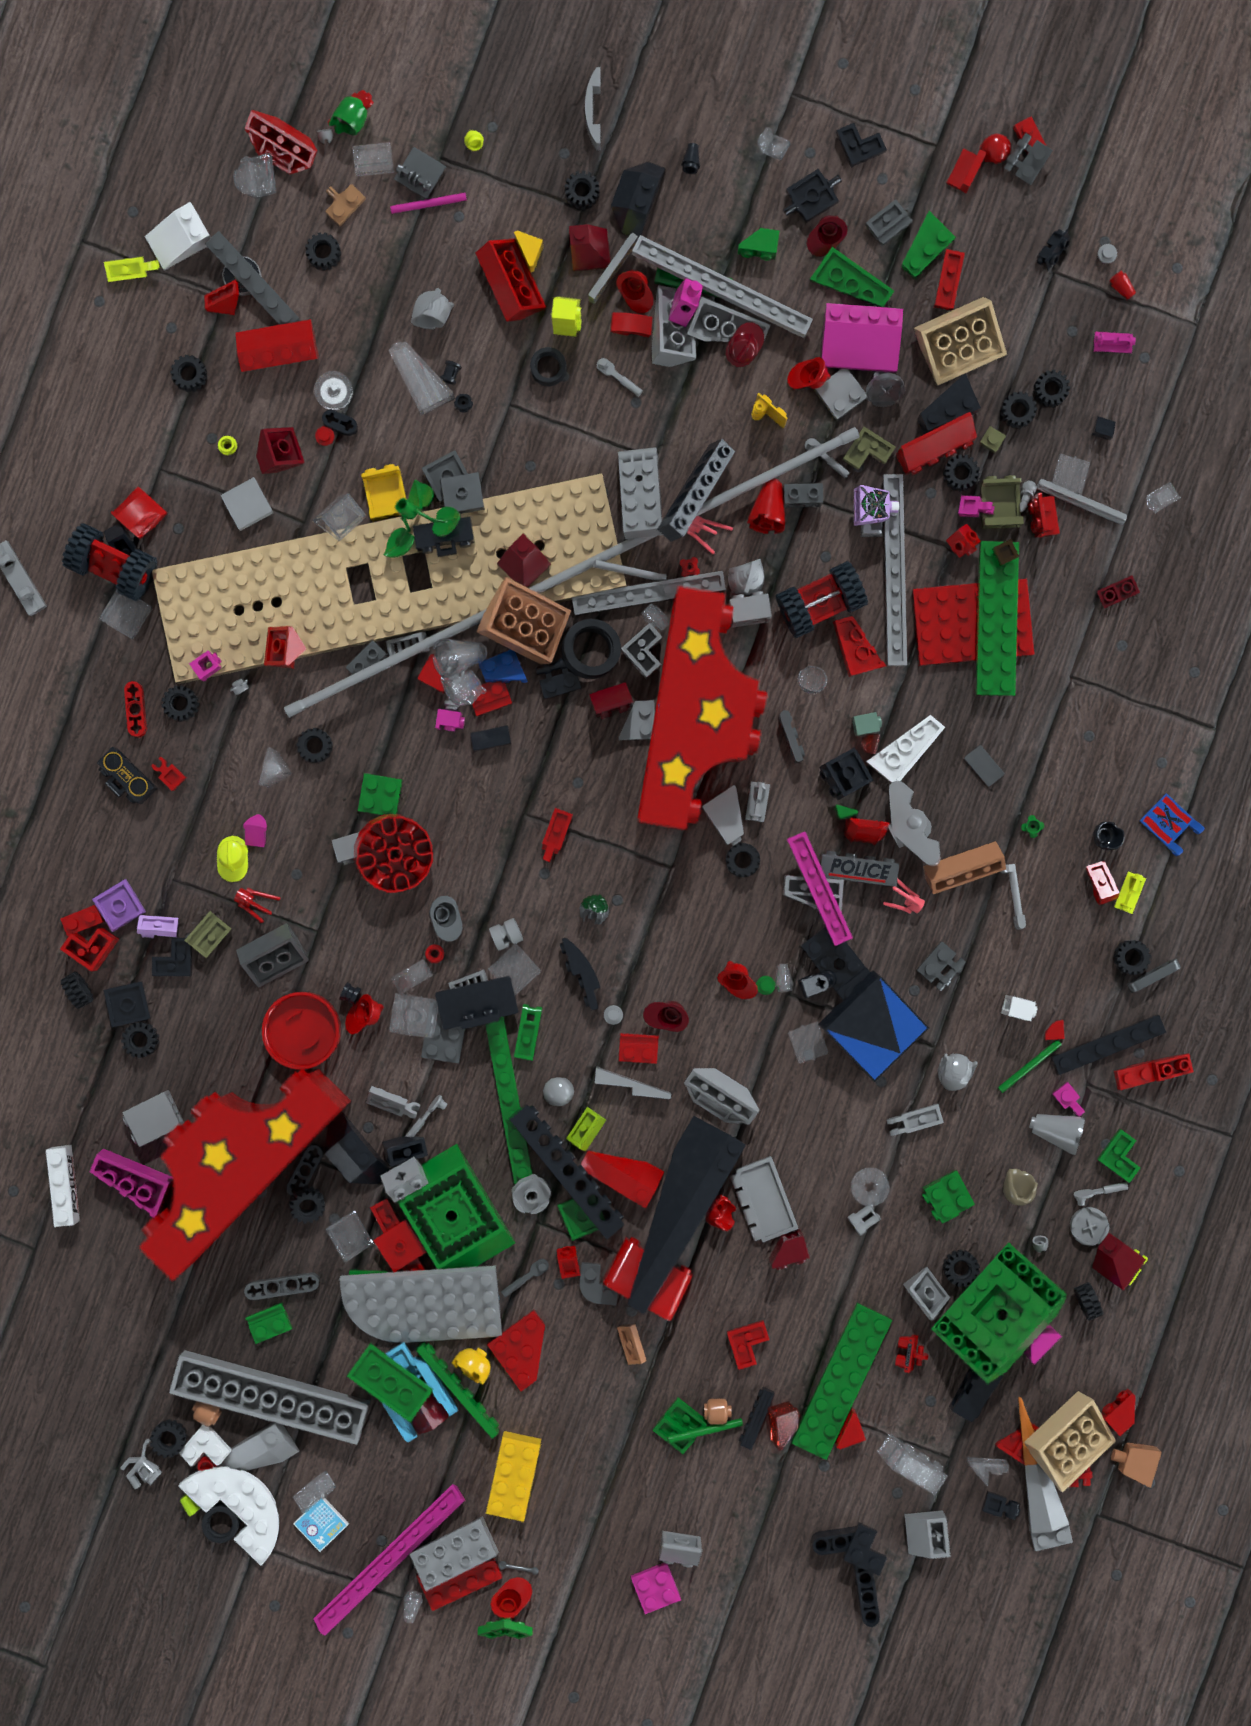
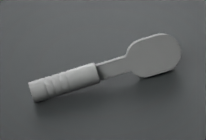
[597,358,643,397]
[805,438,850,478]
[405,1095,447,1137]
[1074,1182,1128,1206]

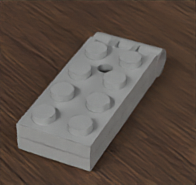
[618,447,663,539]

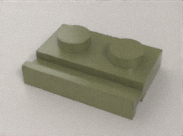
[184,911,231,958]

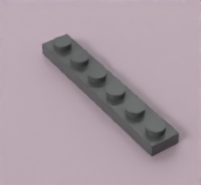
[205,231,300,325]

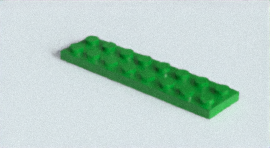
[975,541,1019,696]
[791,1302,892,1460]

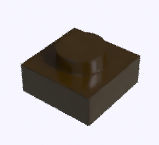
[992,539,1019,566]

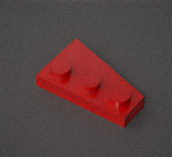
[833,616,886,677]

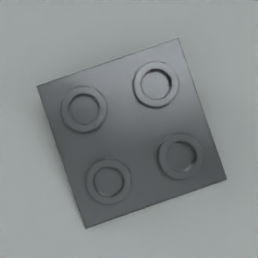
[394,147,446,199]

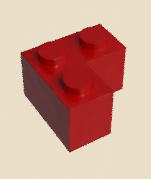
[60,928,119,971]

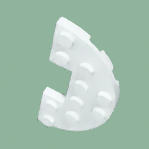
[179,1466,279,1565]

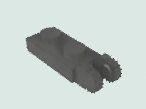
[779,710,805,764]

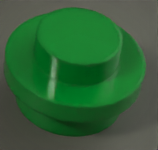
[756,976,775,995]

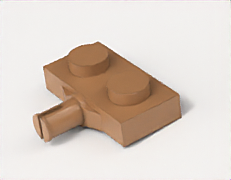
[325,184,366,227]

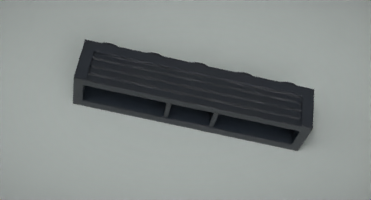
[739,1387,775,1450]

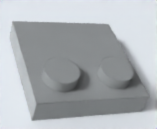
[814,369,867,421]

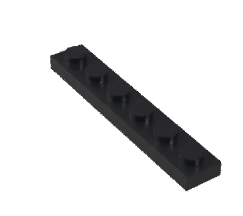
[1051,1014,1166,1075]

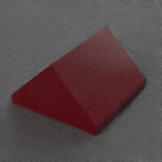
[411,1392,449,1435]

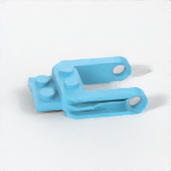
[381,1342,458,1442]

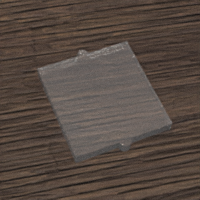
[1052,454,1090,495]
[788,1022,829,1064]

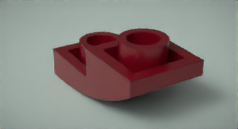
[1096,575,1140,609]

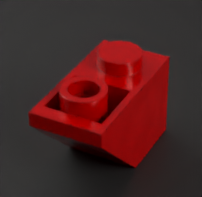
[1101,1389,1136,1436]

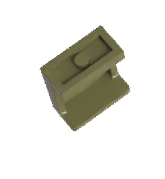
[980,475,1024,529]

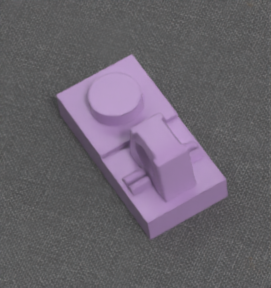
[137,915,179,938]

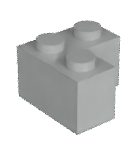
[621,623,663,680]

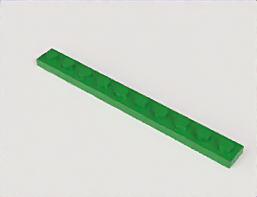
[485,1016,533,1184]

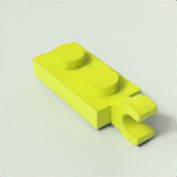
[104,256,160,282]

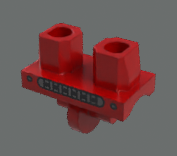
[895,1334,929,1373]

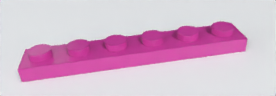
[787,831,853,946]

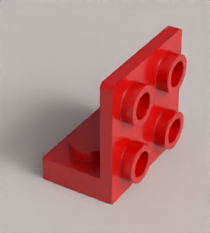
[1028,493,1060,538]

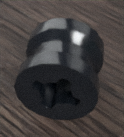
[339,982,361,1006]

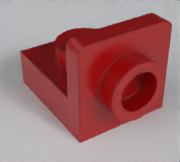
[557,1246,581,1279]

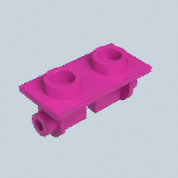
[1094,332,1136,353]

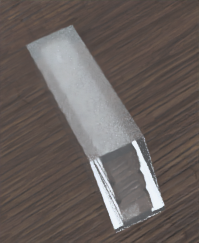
[389,341,455,416]

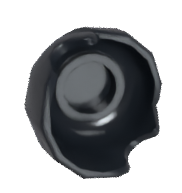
[1093,821,1125,850]

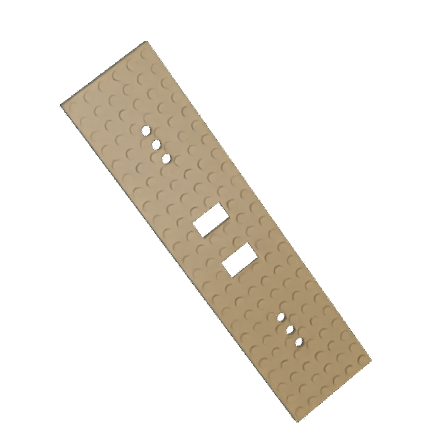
[152,474,626,684]

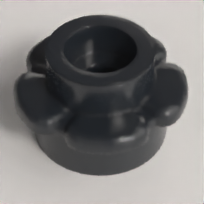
[454,394,473,413]

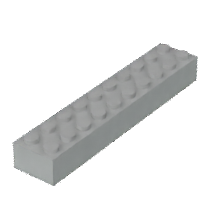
[169,1350,370,1445]

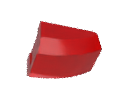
[844,818,889,846]

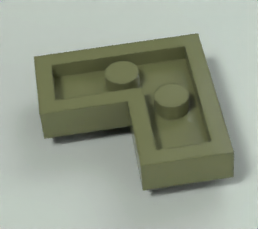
[843,427,896,470]

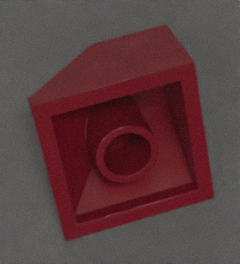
[569,224,610,271]
[256,427,305,474]
[497,533,551,588]
[1092,1233,1146,1291]

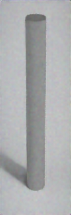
[593,560,667,581]

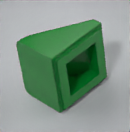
[834,804,858,820]

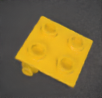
[751,393,788,429]

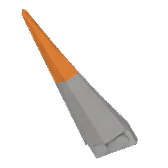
[1018,1397,1073,1551]

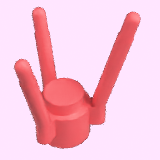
[687,516,733,554]
[883,879,925,914]

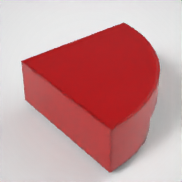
[1044,1020,1065,1040]

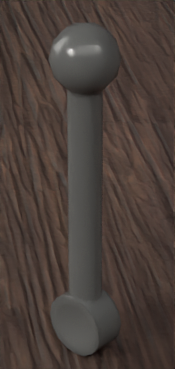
[499,1561,539,1575]

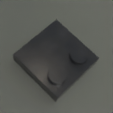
[103,981,151,1027]

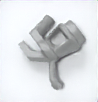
[120,1439,162,1489]

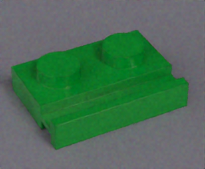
[245,1302,293,1344]

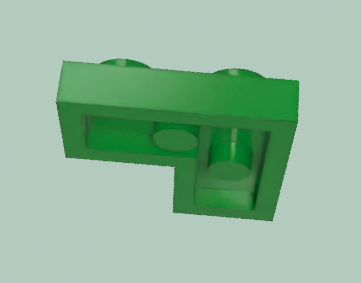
[1097,1128,1141,1183]
[478,1618,533,1639]

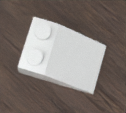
[145,202,211,271]

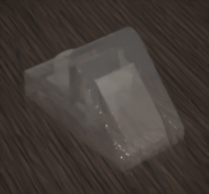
[391,959,433,995]
[967,1457,1009,1486]

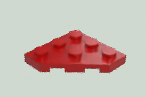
[487,1309,545,1391]

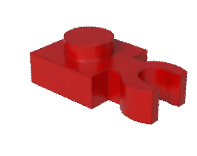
[151,757,187,791]

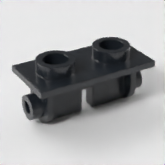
[1036,229,1070,271]

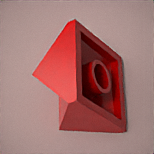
[264,626,307,669]

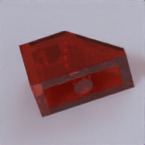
[768,1401,800,1451]

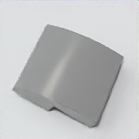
[221,477,273,531]

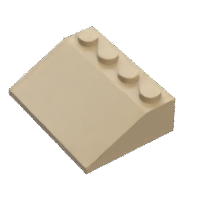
[914,297,1007,385]
[1024,1391,1116,1493]

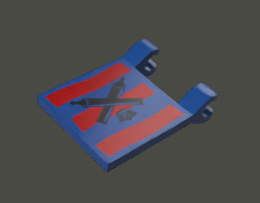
[1139,793,1205,856]

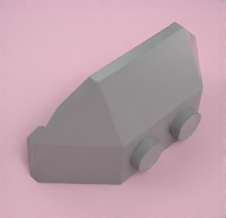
[684,1068,759,1125]

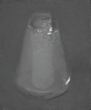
[433,639,488,678]

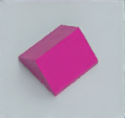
[1024,1325,1062,1364]

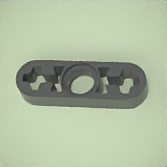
[1127,958,1181,993]

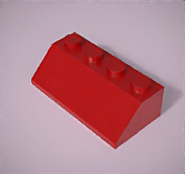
[475,239,546,322]
[235,319,319,372]
[896,412,977,475]

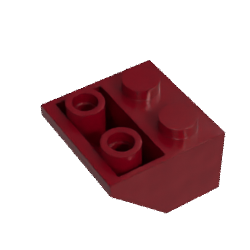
[589,682,633,719]
[769,1229,810,1270]

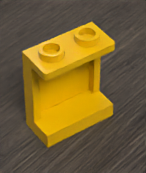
[361,464,407,522]

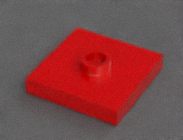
[373,1218,427,1272]

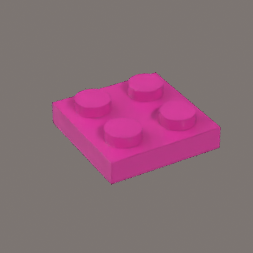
[631,1563,681,1614]

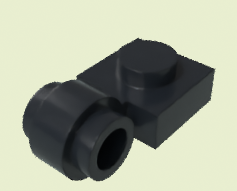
[982,1491,1021,1520]

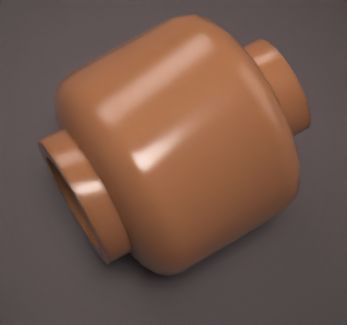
[704,1399,731,1424]
[192,1401,222,1427]

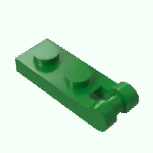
[514,1004,542,1061]

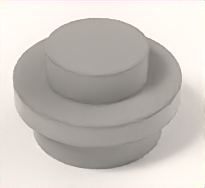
[1098,244,1117,264]
[604,1005,623,1025]

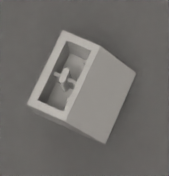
[904,1510,950,1559]

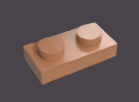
[617,1324,646,1365]

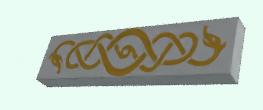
[588,233,638,304]

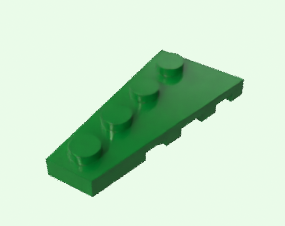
[810,247,894,307]

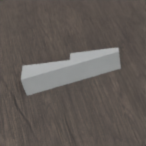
[595,1066,671,1099]

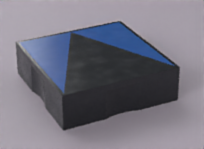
[818,971,929,1082]

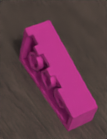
[90,1149,173,1218]

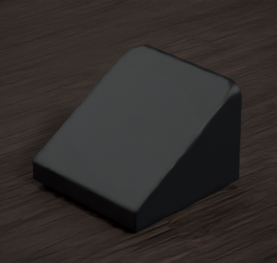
[1092,416,1116,440]

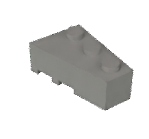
[783,876,844,911]

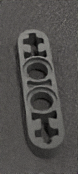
[244,1272,320,1300]

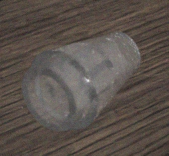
[775,964,794,992]
[403,1591,423,1623]

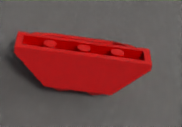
[245,110,318,174]

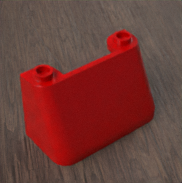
[603,1237,693,1321]

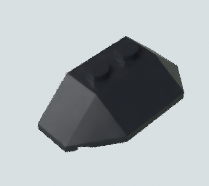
[611,162,666,238]
[324,1113,391,1184]

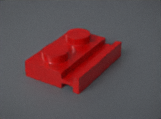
[467,681,513,716]
[619,1033,659,1064]

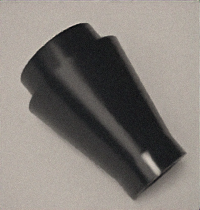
[681,143,700,174]

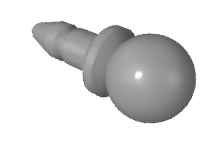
[1019,481,1037,512]

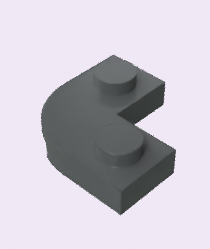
[580,1262,618,1305]

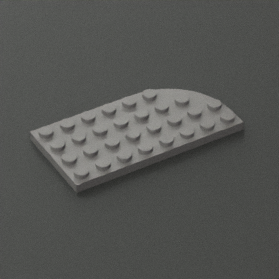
[340,1266,502,1343]

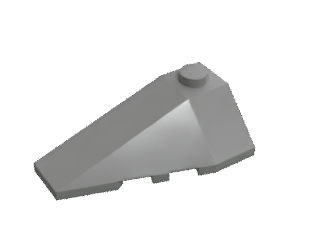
[652,285,696,367]
[686,296,770,342]
[217,1422,299,1471]

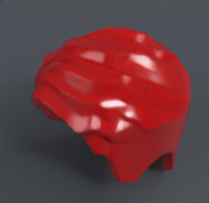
[705,1194,736,1231]

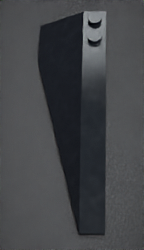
[627,1116,746,1315]

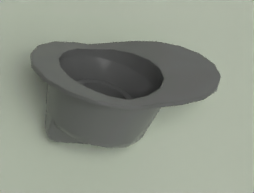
[429,896,463,942]

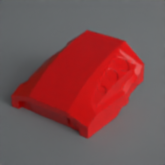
[110,487,167,539]

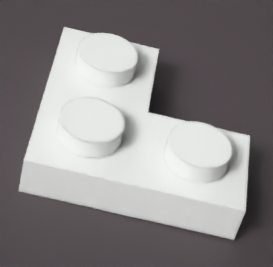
[179,1425,232,1466]

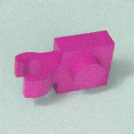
[958,496,995,517]
[1052,1082,1085,1117]

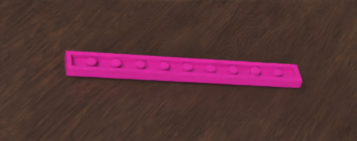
[313,1484,465,1635]

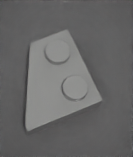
[619,700,655,740]

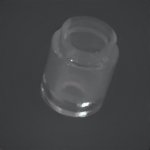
[641,603,669,632]

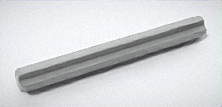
[1037,479,1127,525]

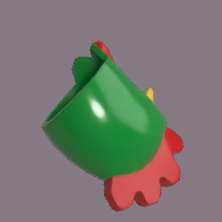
[328,90,374,136]

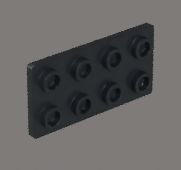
[435,976,519,1030]

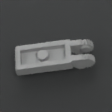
[887,1104,944,1136]

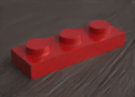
[934,249,965,311]

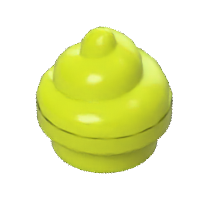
[464,130,483,151]

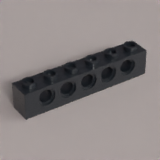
[657,439,735,542]

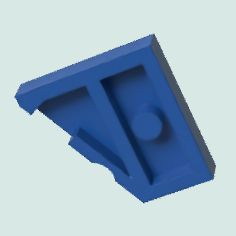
[478,650,528,683]

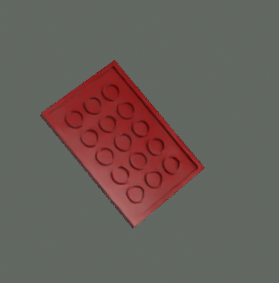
[912,579,1034,666]

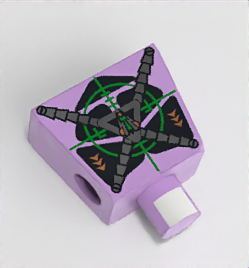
[854,485,899,526]

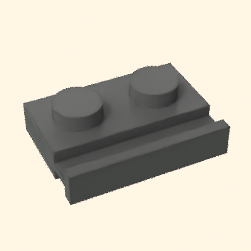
[865,199,913,246]

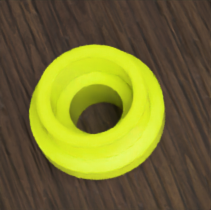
[218,436,237,455]

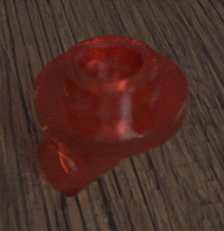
[861,734,880,754]

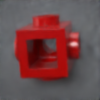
[946,524,980,558]

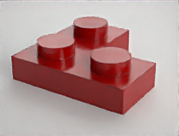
[727,1320,769,1370]

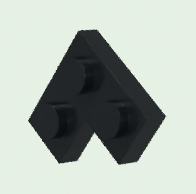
[836,123,887,167]
[152,937,192,976]
[843,1522,887,1576]

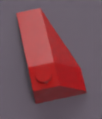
[581,1150,664,1208]

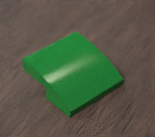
[652,1397,708,1454]

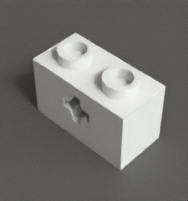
[1001,995,1037,1021]

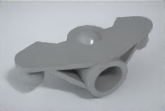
[889,781,941,866]

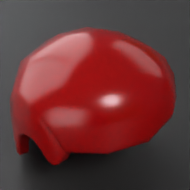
[980,134,1011,164]

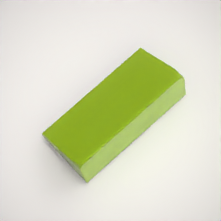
[566,1107,606,1151]

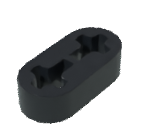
[322,409,358,436]

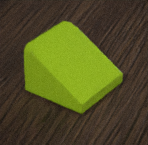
[180,1493,201,1516]

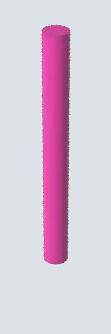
[390,193,467,214]

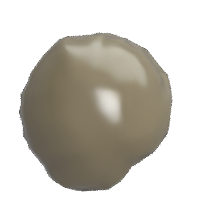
[1003,1168,1038,1206]

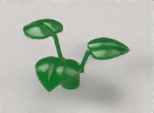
[383,480,460,558]

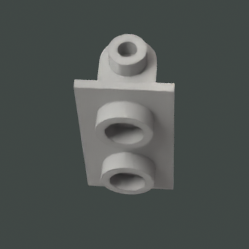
[745,782,770,822]

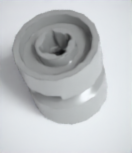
[489,918,523,951]

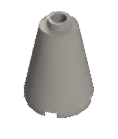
[1029,1114,1085,1155]

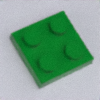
[358,773,403,815]

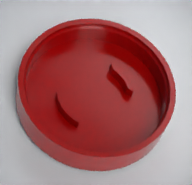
[262,991,341,1070]

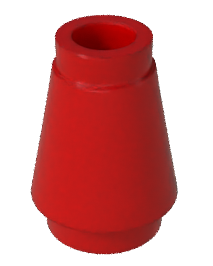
[1109,270,1136,300]

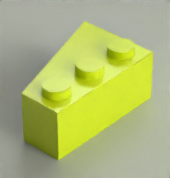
[552,297,582,337]

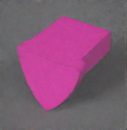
[243,814,267,847]

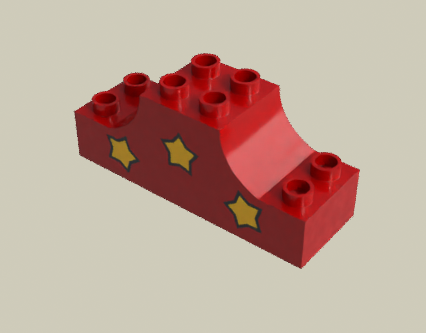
[637,586,767,830]
[139,1069,351,1281]

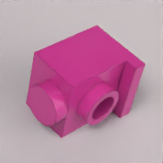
[189,650,222,681]
[435,709,465,732]

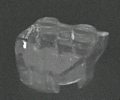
[234,153,277,198]

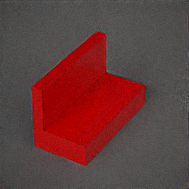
[946,148,987,193]

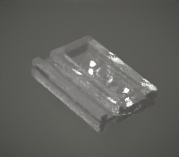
[352,142,394,176]

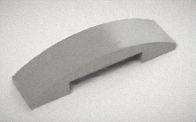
[585,67,601,151]

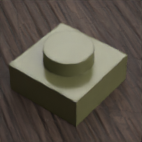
[979,426,1006,453]

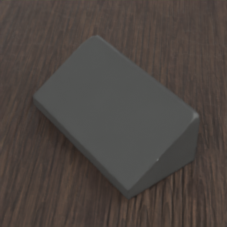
[964,745,1005,787]

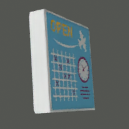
[294,1495,349,1552]

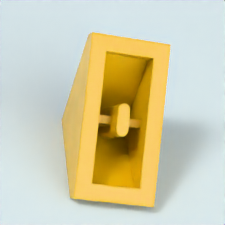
[514,231,543,272]

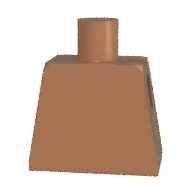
[1111,1443,1162,1488]

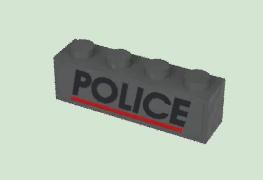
[820,851,899,887]

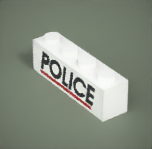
[46,1145,80,1227]

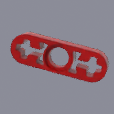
[124,681,147,737]

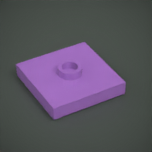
[92,879,146,932]

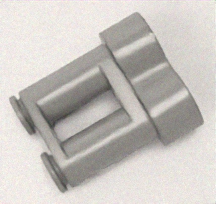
[847,1203,881,1236]

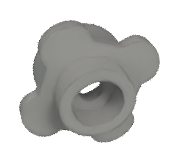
[230,679,249,695]

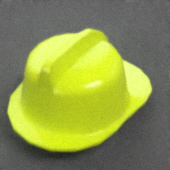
[217,836,248,882]

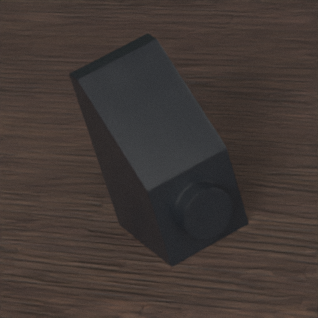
[104,522,137,556]
[382,1137,428,1167]

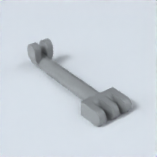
[1001,864,1026,930]

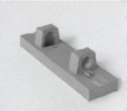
[0,540,47,616]

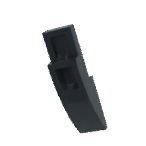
[560,937,601,1011]

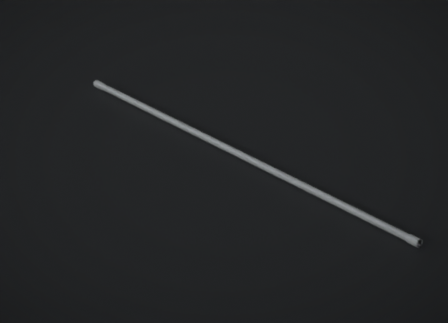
[284,427,860,718]

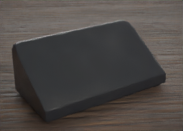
[470,725,512,752]

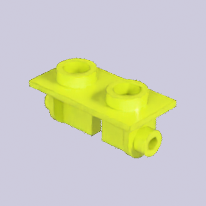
[1114,871,1146,914]

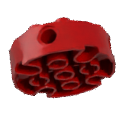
[354,814,433,893]

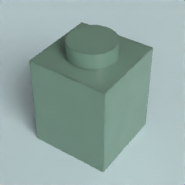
[852,712,882,737]

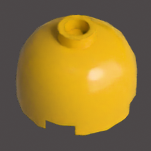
[451,1348,491,1385]

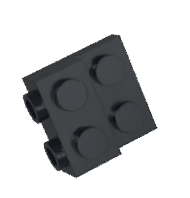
[819,747,874,800]

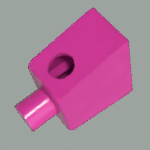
[668,279,703,327]

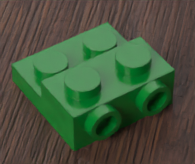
[922,1170,975,1224]

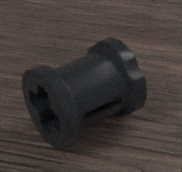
[439,360,462,385]

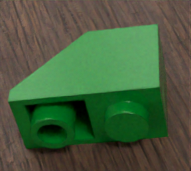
[737,228,780,261]

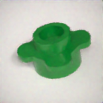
[1021,815,1044,838]

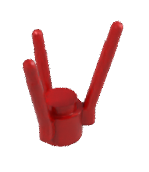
[234,887,281,923]

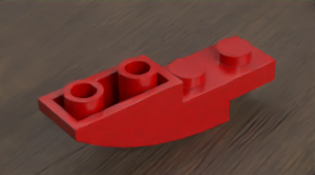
[1114,1053,1193,1090]

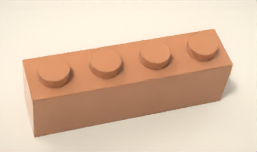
[923,841,1006,895]

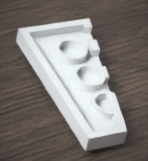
[866,715,945,783]

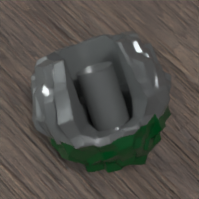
[579,894,609,925]

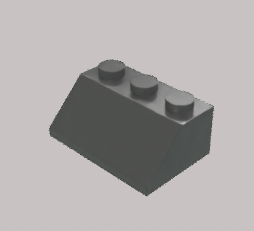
[236,923,309,988]

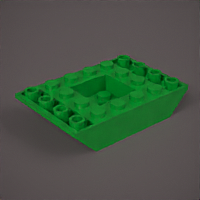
[398,1144,516,1269]
[931,1242,1067,1383]

